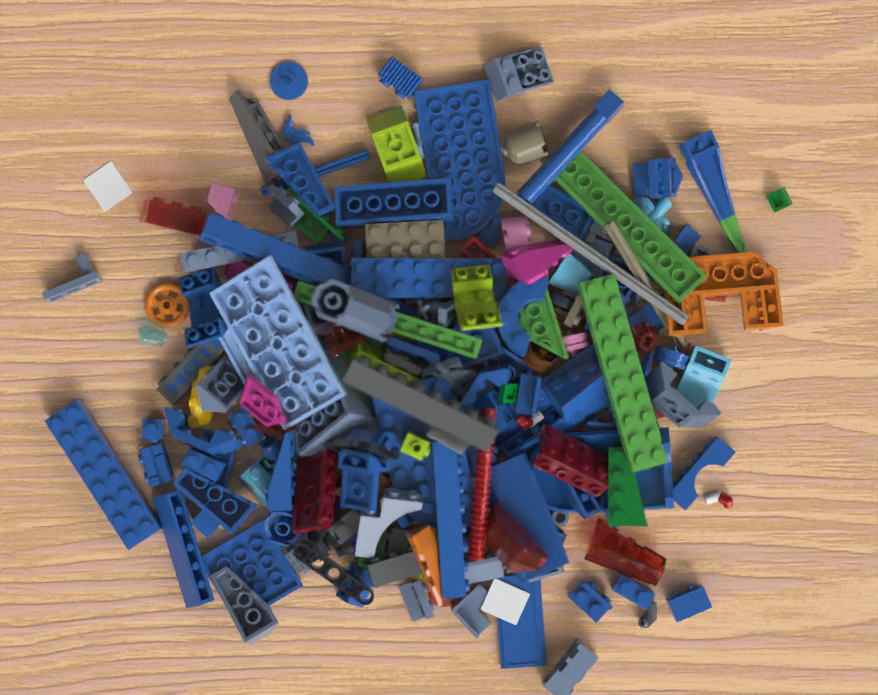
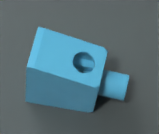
[549,251,592,295]

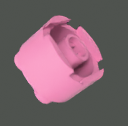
[501,215,532,252]

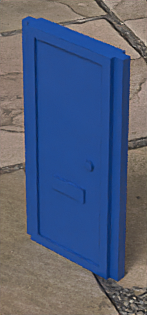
[495,575,547,669]

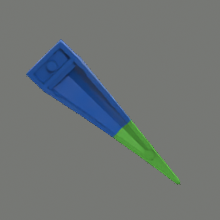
[679,130,747,253]

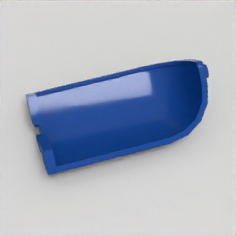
[530,427,674,513]

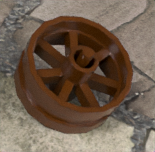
[521,341,557,373]

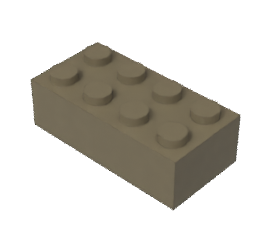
[365,220,445,258]

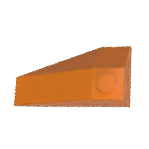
[406,523,443,606]

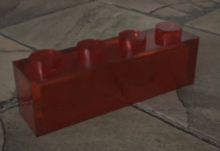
[584,518,667,586]

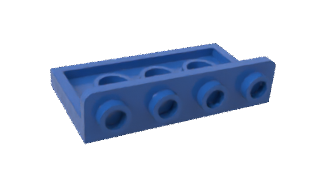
[415,320,504,367]

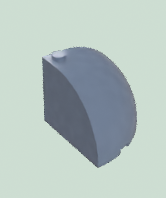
[294,348,380,456]

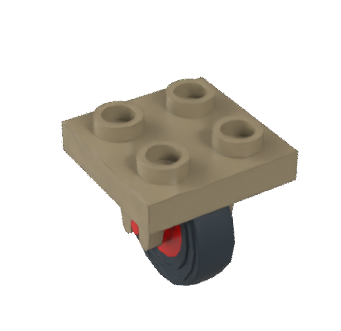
[548,290,584,330]

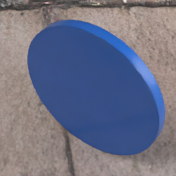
[270,62,308,100]

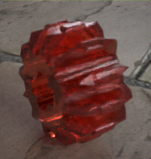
[630,321,660,355]

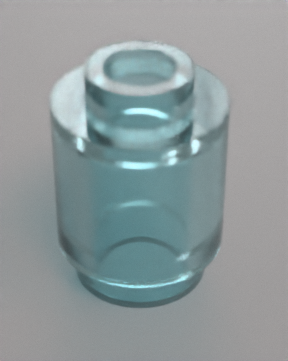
[138,326,167,347]

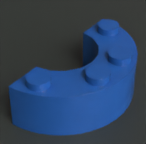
[498,278,549,358]

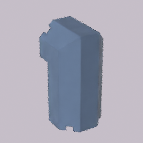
[312,279,400,342]

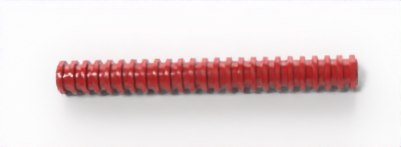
[467,408,497,561]

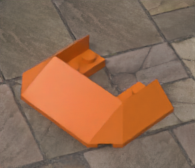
[663,252,784,337]

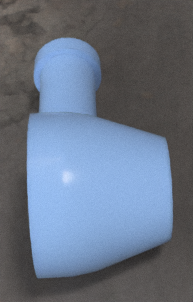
[412,123,425,159]

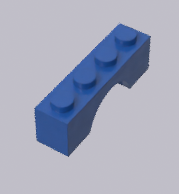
[673,436,736,510]

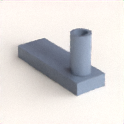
[42,253,103,303]

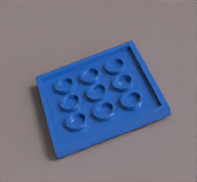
[201,519,303,606]

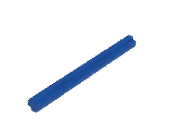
[260,149,370,196]

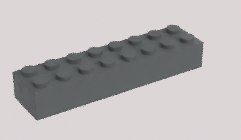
[343,354,499,452]

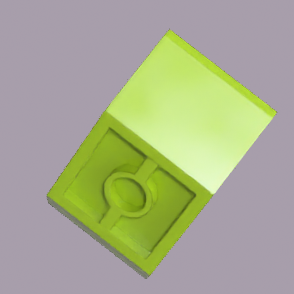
[366,106,428,183]
[451,265,502,330]

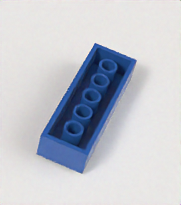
[334,178,454,229]

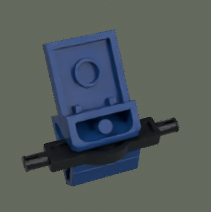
[325,427,400,512]

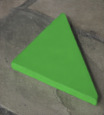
[495,289,569,359]

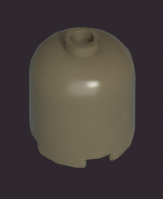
[502,120,549,165]

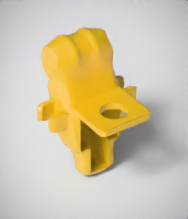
[188,366,236,429]

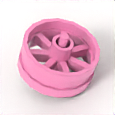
[562,329,589,356]

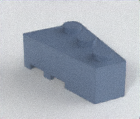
[542,638,598,695]

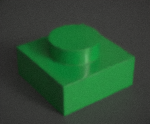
[766,187,793,213]
[498,382,520,403]

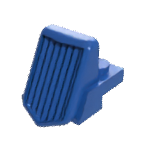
[633,158,683,199]

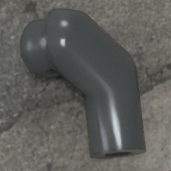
[638,602,657,628]

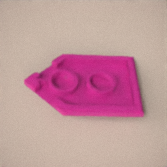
[240,374,286,426]

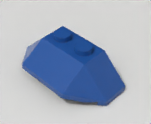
[556,477,607,519]

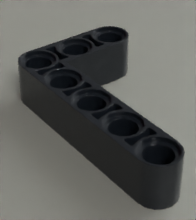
[293,516,374,605]

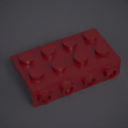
[533,424,609,497]
[292,448,338,533]

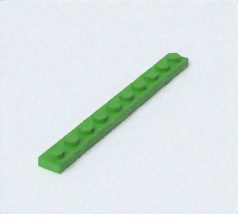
[294,281,482,359]

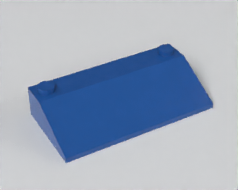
[488,453,570,583]

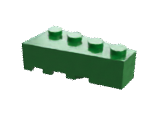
[608,447,649,527]

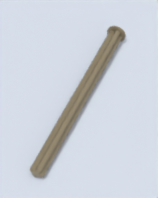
[604,221,691,353]

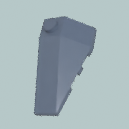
[210,566,279,645]

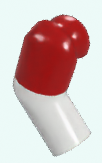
[516,410,544,428]
[704,491,733,509]

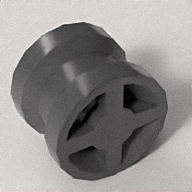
[689,245,710,257]

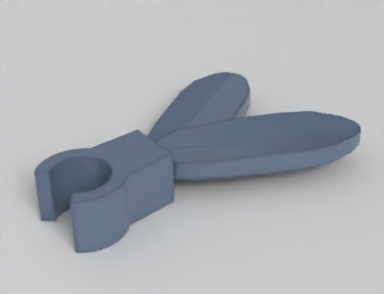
[431,363,477,395]

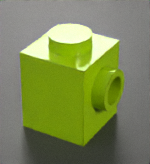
[400,430,432,461]

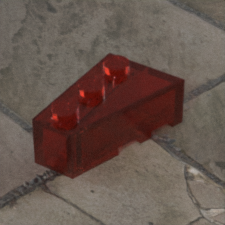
[140,197,206,235]

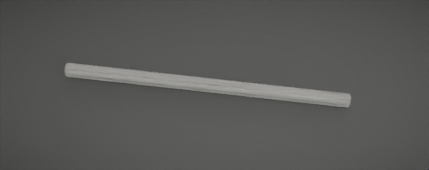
[493,183,688,324]

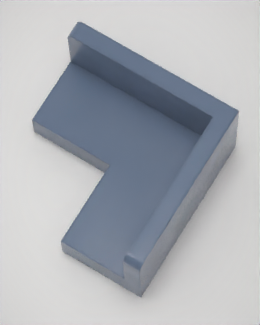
[451,582,491,639]

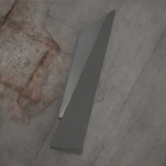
[229,90,285,184]

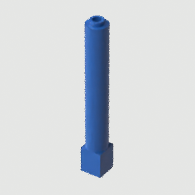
[516,89,624,205]

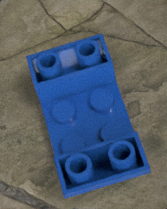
[179,267,228,348]
[459,363,512,409]
[164,407,243,458]

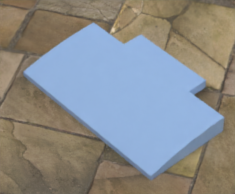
[209,256,347,430]

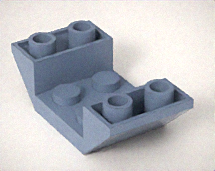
[645,362,722,428]

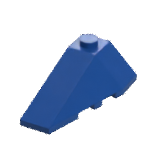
[265,430,297,511]

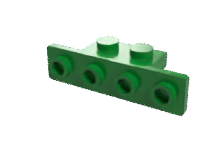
[286,187,346,244]

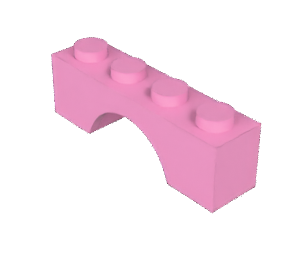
[194,183,238,250]

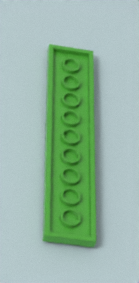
[555,151,707,304]
[577,274,668,473]

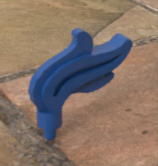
[282,115,315,146]

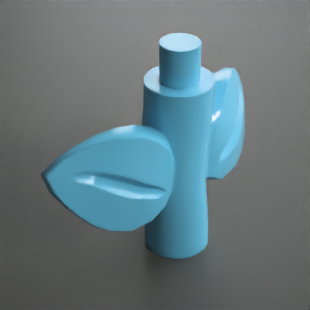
[631,196,672,237]

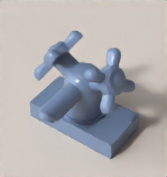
[416,298,457,328]

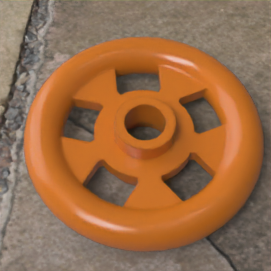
[145,282,190,328]

